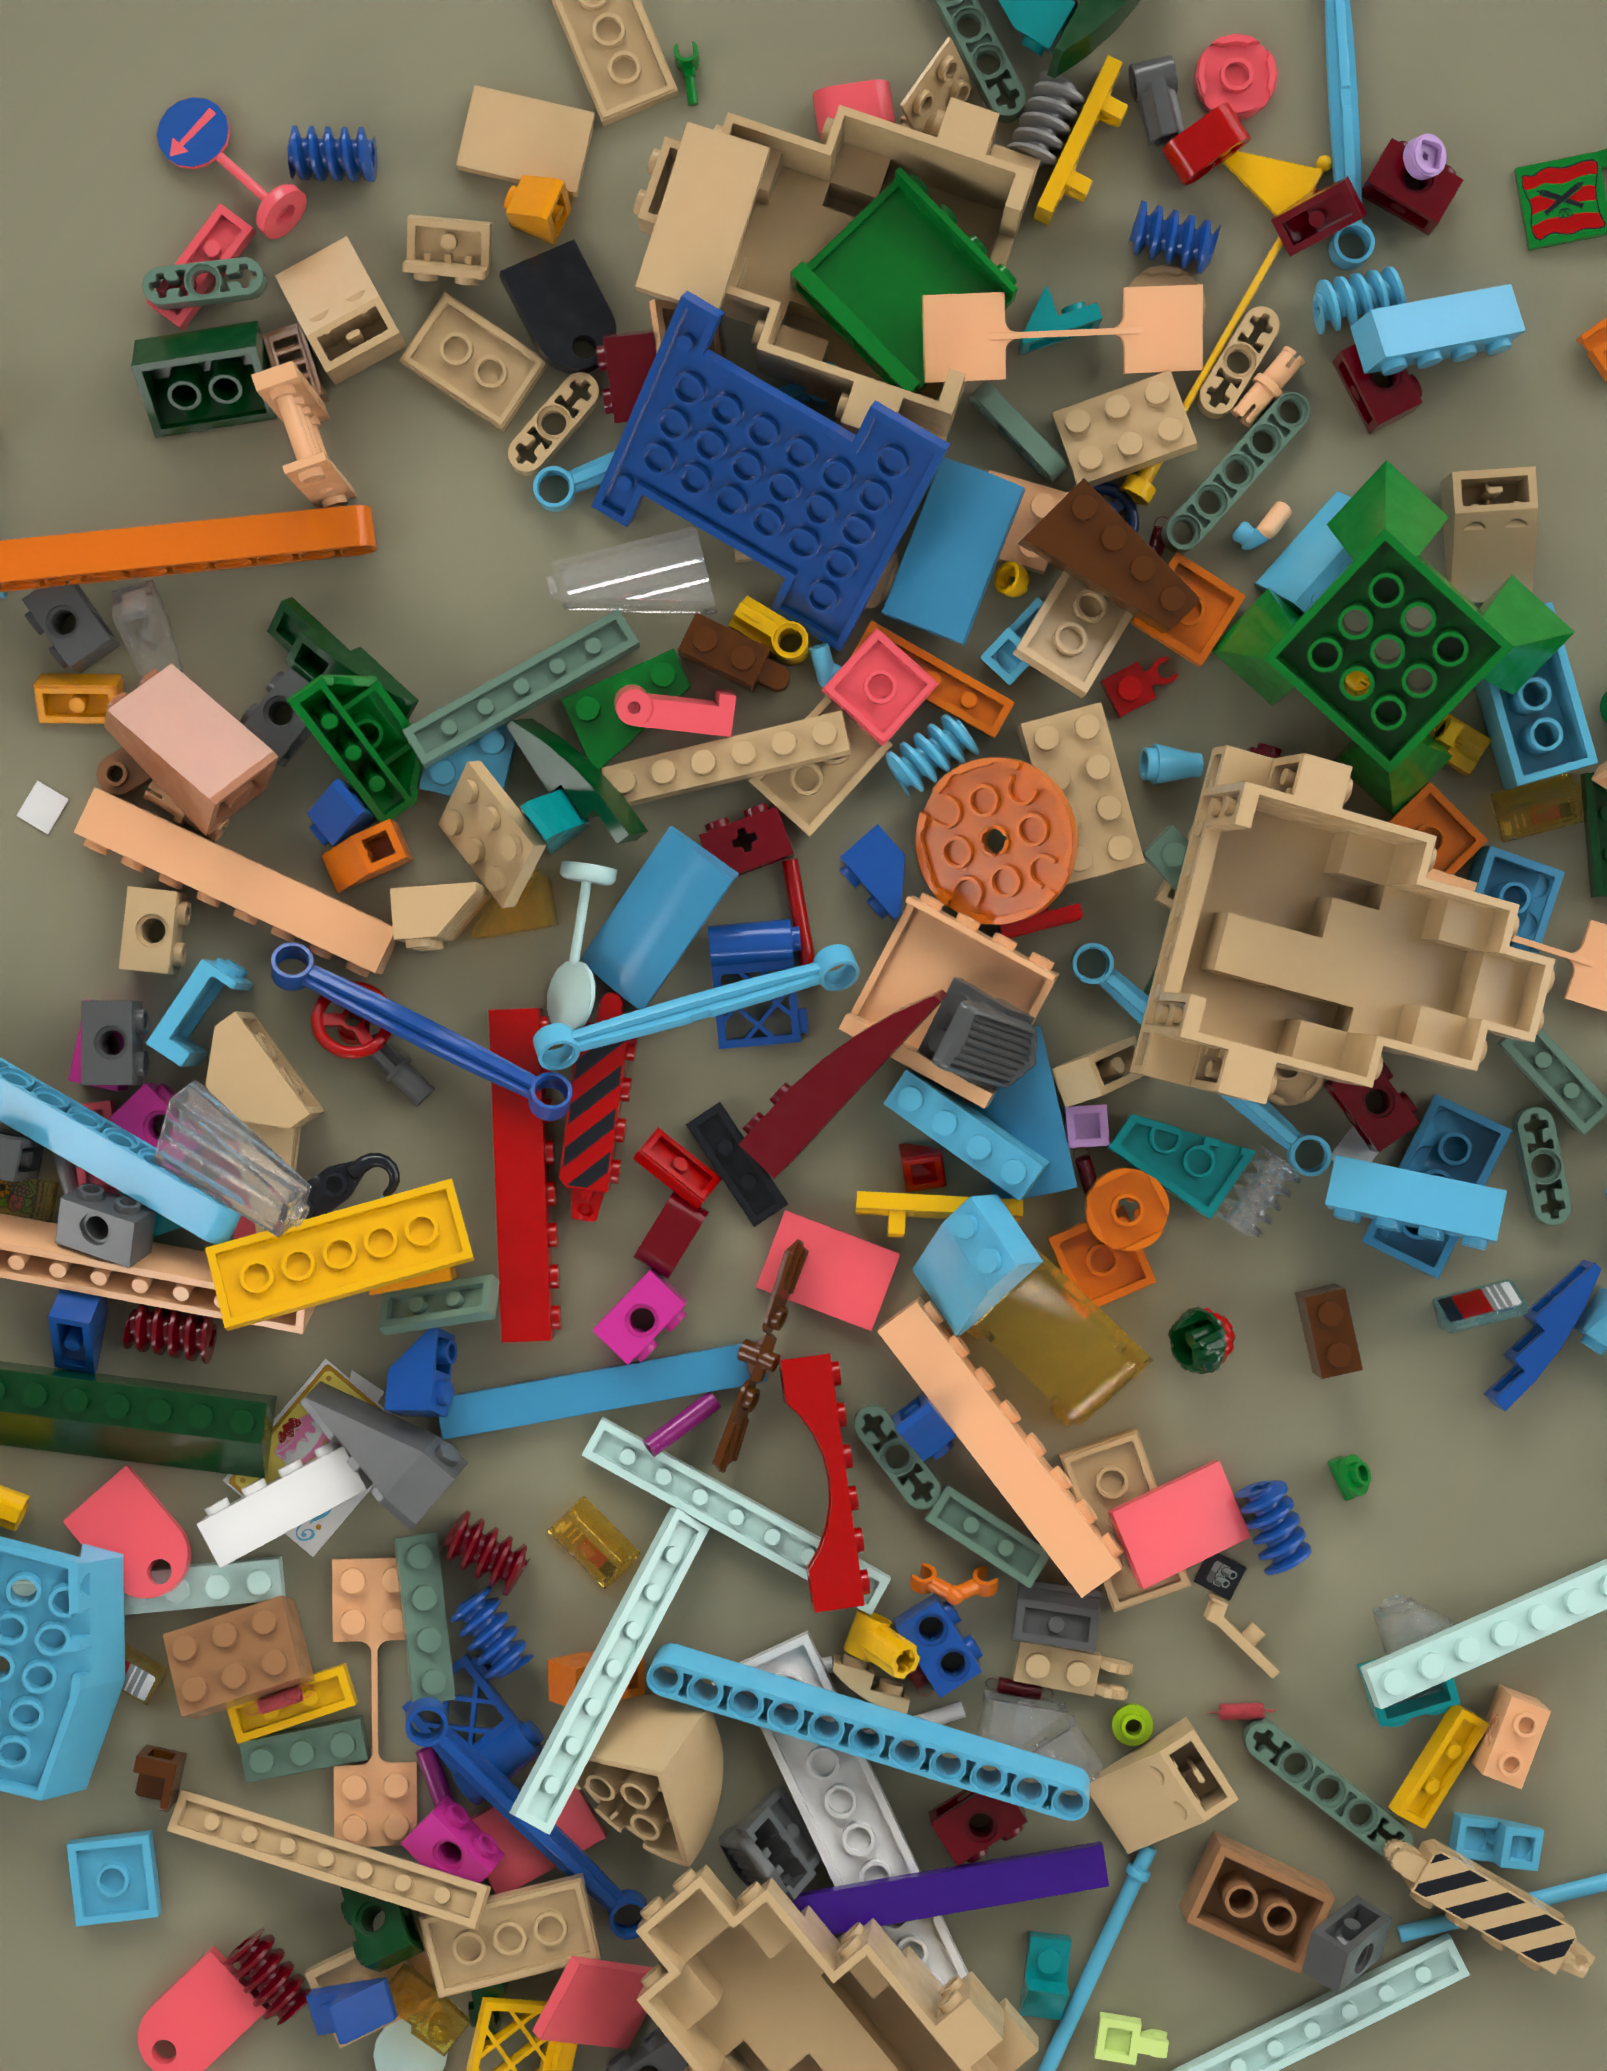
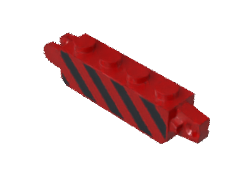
[559,992,638,1222]

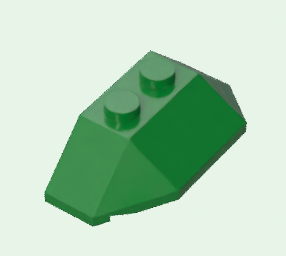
[286,674,421,823]

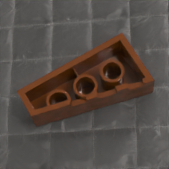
[1018,478,1201,634]

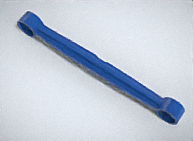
[271,942,572,1121]
[406,1697,648,1940]

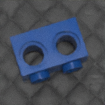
[894,1594,984,1698]

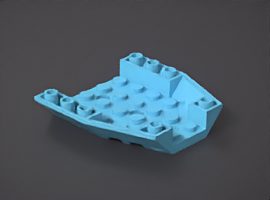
[0,1536,125,1801]

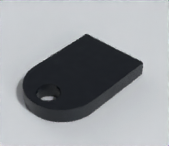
[499,239,616,374]

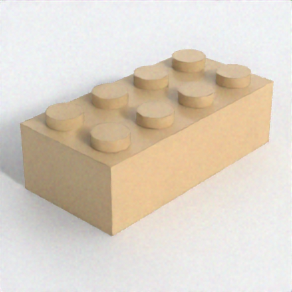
[1017,702,1145,886]

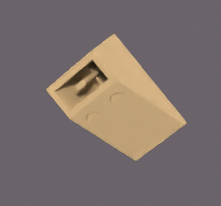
[275,236,407,385]
[1440,466,1538,604]
[1090,1716,1239,1854]

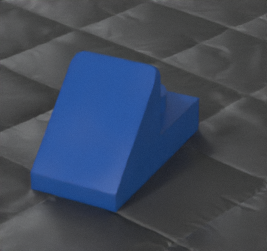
[306,1977,398,2045]

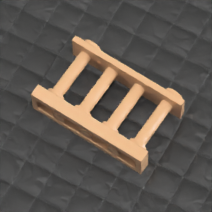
[251,361,356,509]

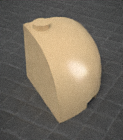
[575,1694,723,1867]

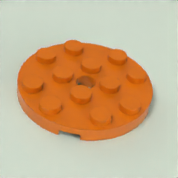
[915,757,1078,925]

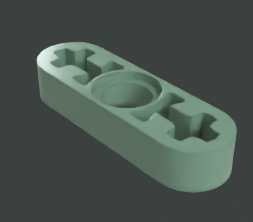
[142,257,267,310]
[969,382,1067,483]
[1512,1107,1572,1225]
[854,1403,941,1509]

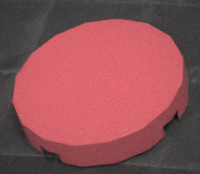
[1193,34,1278,120]

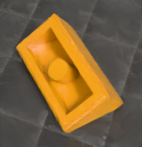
[33,673,123,724]

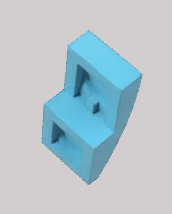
[980,597,1043,686]
[1448,1812,1544,1871]

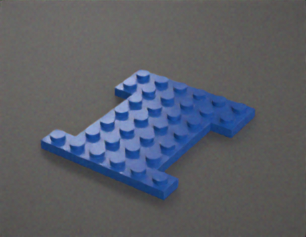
[591,291,951,652]

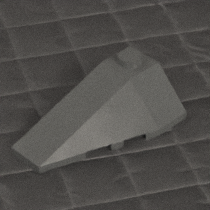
[300,1381,468,1530]

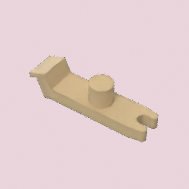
[1203,1593,1280,1679]

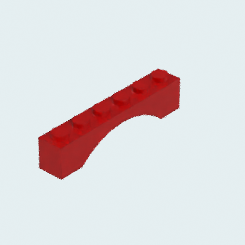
[779,1353,870,1613]

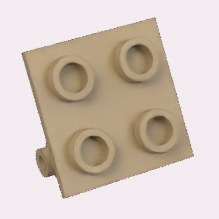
[899,37,974,136]

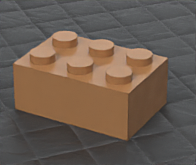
[163,1595,315,1719]
[1179,1830,1335,1974]

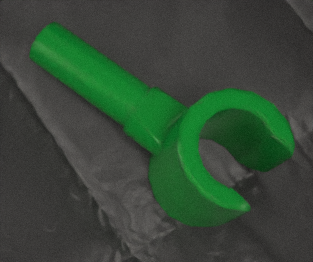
[674,41,700,106]

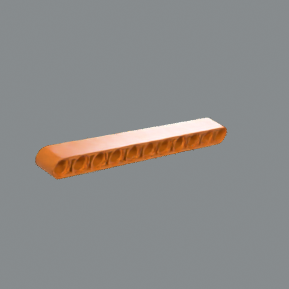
[0,505,377,592]

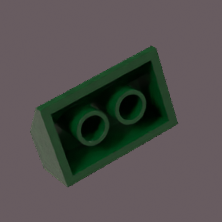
[131,321,277,438]

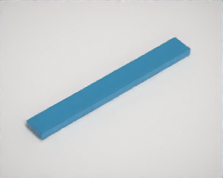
[438,1340,767,1440]

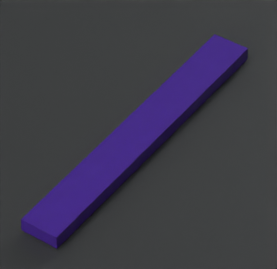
[792,1841,1109,1934]

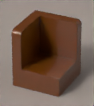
[133,1745,187,1812]

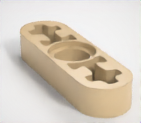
[1197,306,1280,419]
[508,372,601,476]

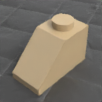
[1051,1035,1143,1107]

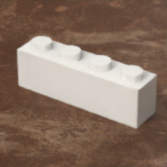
[197,1441,373,1568]

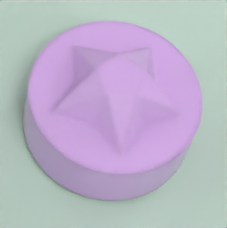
[1403,133,1447,180]

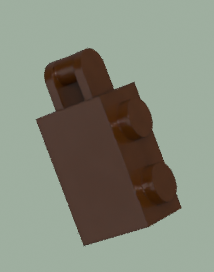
[678,612,790,693]

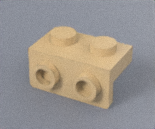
[402,214,493,285]

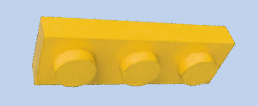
[227,1663,358,1744]
[1388,1704,1490,1829]

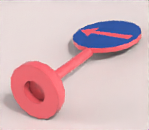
[157,97,307,239]

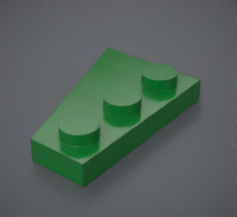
[561,648,691,772]

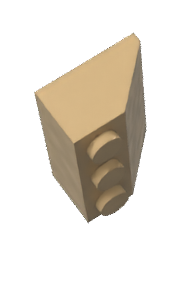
[390,882,492,951]

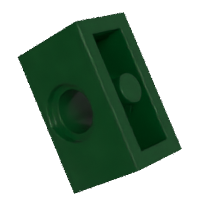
[340,1887,425,1973]

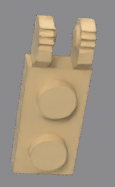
[1012,1642,1133,1700]

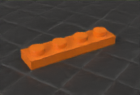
[851,620,1015,740]

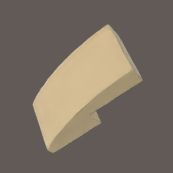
[832,1651,910,1714]

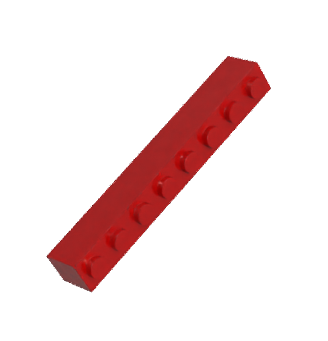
[488,1008,562,1343]

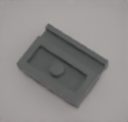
[1011,1581,1102,1653]

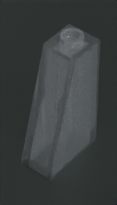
[546,526,717,615]
[153,1080,312,1237]

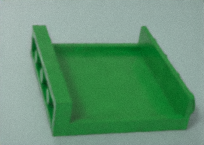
[790,167,1018,394]

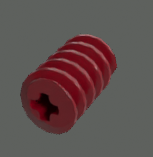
[123,1304,217,1364]
[438,1510,531,1596]
[224,1928,312,2025]

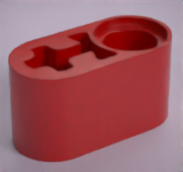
[1162,102,1251,186]

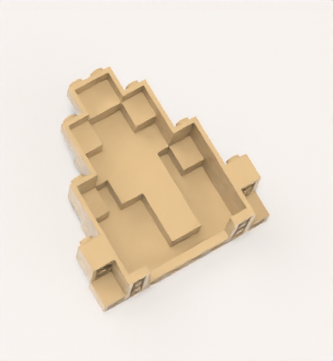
[633,97,1041,484]
[1130,745,1556,1105]
[636,1864,1039,2071]

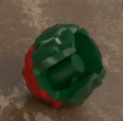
[1168,1307,1236,1374]

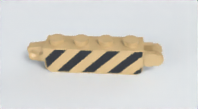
[1383,1838,1595,1978]

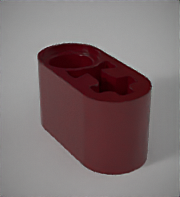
[633,1191,709,1279]

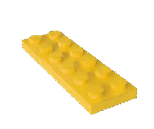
[205,1178,474,1331]

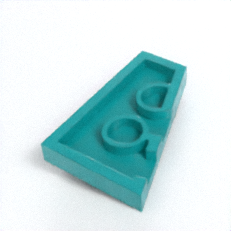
[1107,1114,1256,1219]

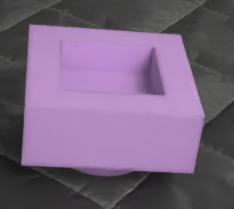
[1064,1104,1110,1148]

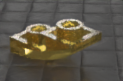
[388,1962,470,2056]

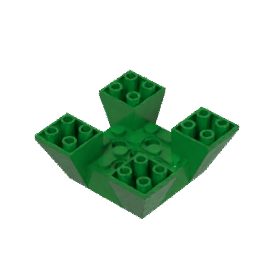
[1212,460,1575,816]

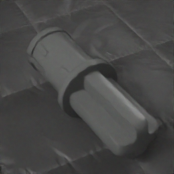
[368,1033,435,1107]

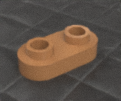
[96,747,153,796]

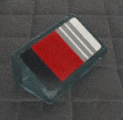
[1432,1279,1529,1333]

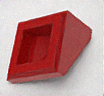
[898,1143,947,1193]

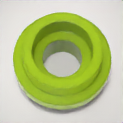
[1111,1703,1153,1746]

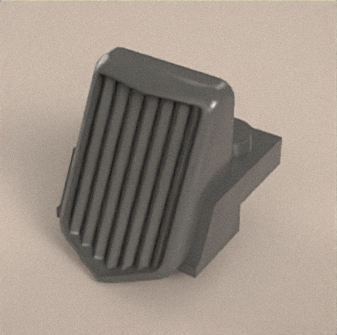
[918,977,1037,1092]
[719,1785,822,1901]

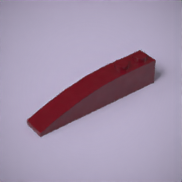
[738,989,948,1179]

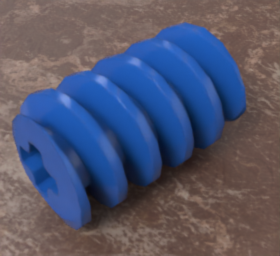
[288,125,378,182]
[1128,200,1221,275]
[1235,1480,1312,1575]
[450,1585,534,1680]

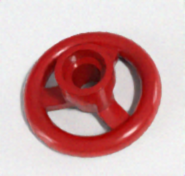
[311,981,392,1059]

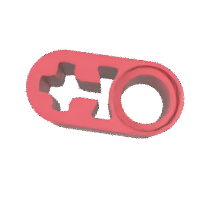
[812,79,896,138]

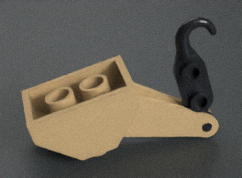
[205,1011,400,1233]

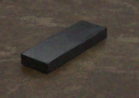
[686,1102,789,1227]

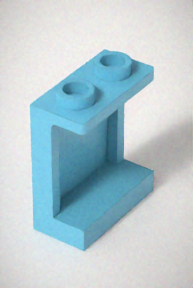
[146,957,254,1067]

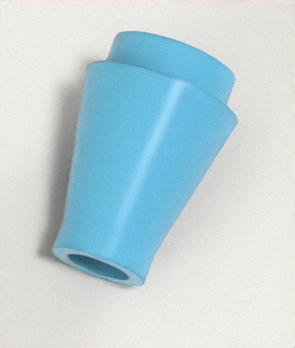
[1139,743,1204,785]

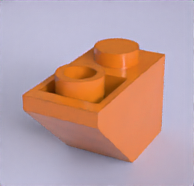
[321,819,414,894]

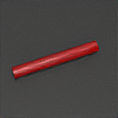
[782,859,815,966]

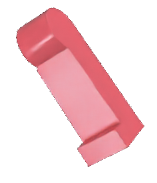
[614,685,736,737]

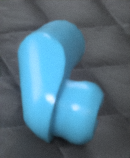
[809,643,842,688]

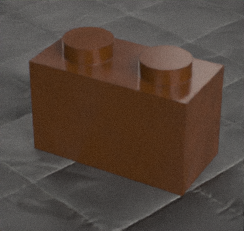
[1295,1284,1363,1379]

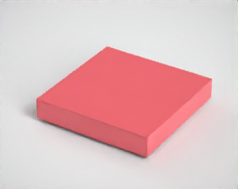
[821,628,939,747]

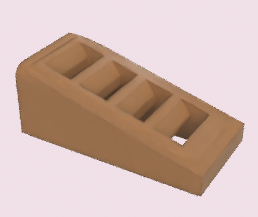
[262,322,329,402]

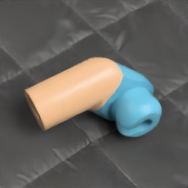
[1232,501,1292,550]

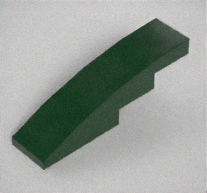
[1047,0,1140,79]
[506,718,648,844]

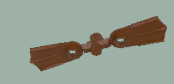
[712,1239,809,1473]

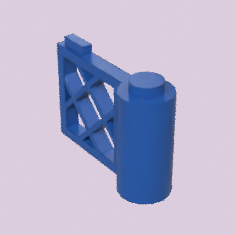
[708,919,809,1049]
[402,1653,544,1805]

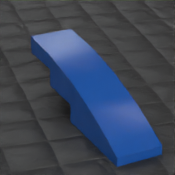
[1483,1260,1601,1412]

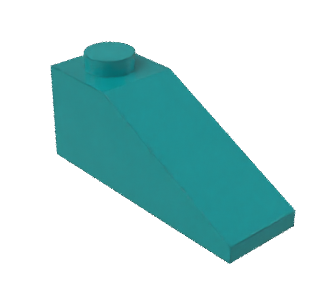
[998,0,1078,57]
[520,788,590,855]

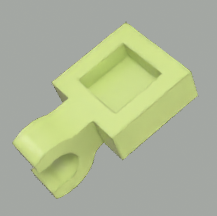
[1094,2012,1169,2065]

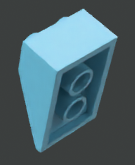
[912,1194,1043,1337]

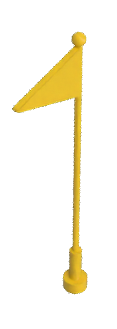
[1119,151,1332,506]

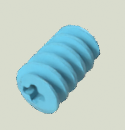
[1313,266,1406,335]
[885,714,980,799]

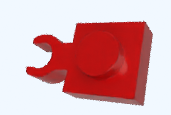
[1100,656,1178,719]

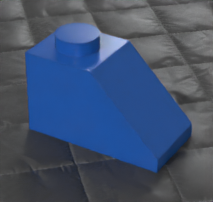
[307,778,377,847]
[48,1289,108,1374]
[892,1392,957,1461]

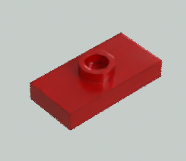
[996,903,1083,939]
[633,1127,722,1210]

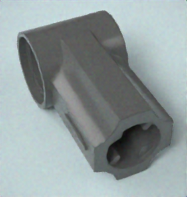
[1128,55,1184,147]

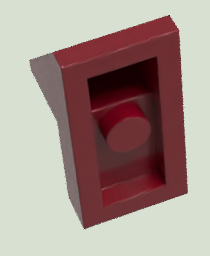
[1271,176,1367,257]

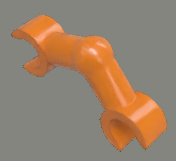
[910,1563,999,1605]

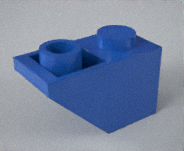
[839,824,905,921]
[384,1328,457,1417]

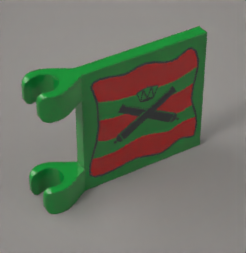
[1514,148,1607,251]

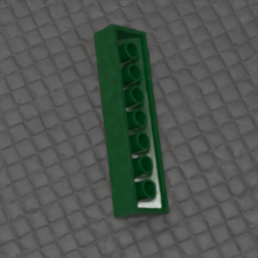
[0,1361,277,1479]

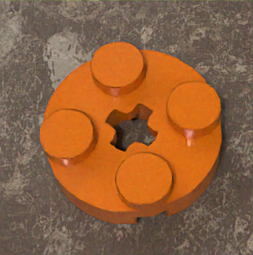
[1084,1168,1170,1252]

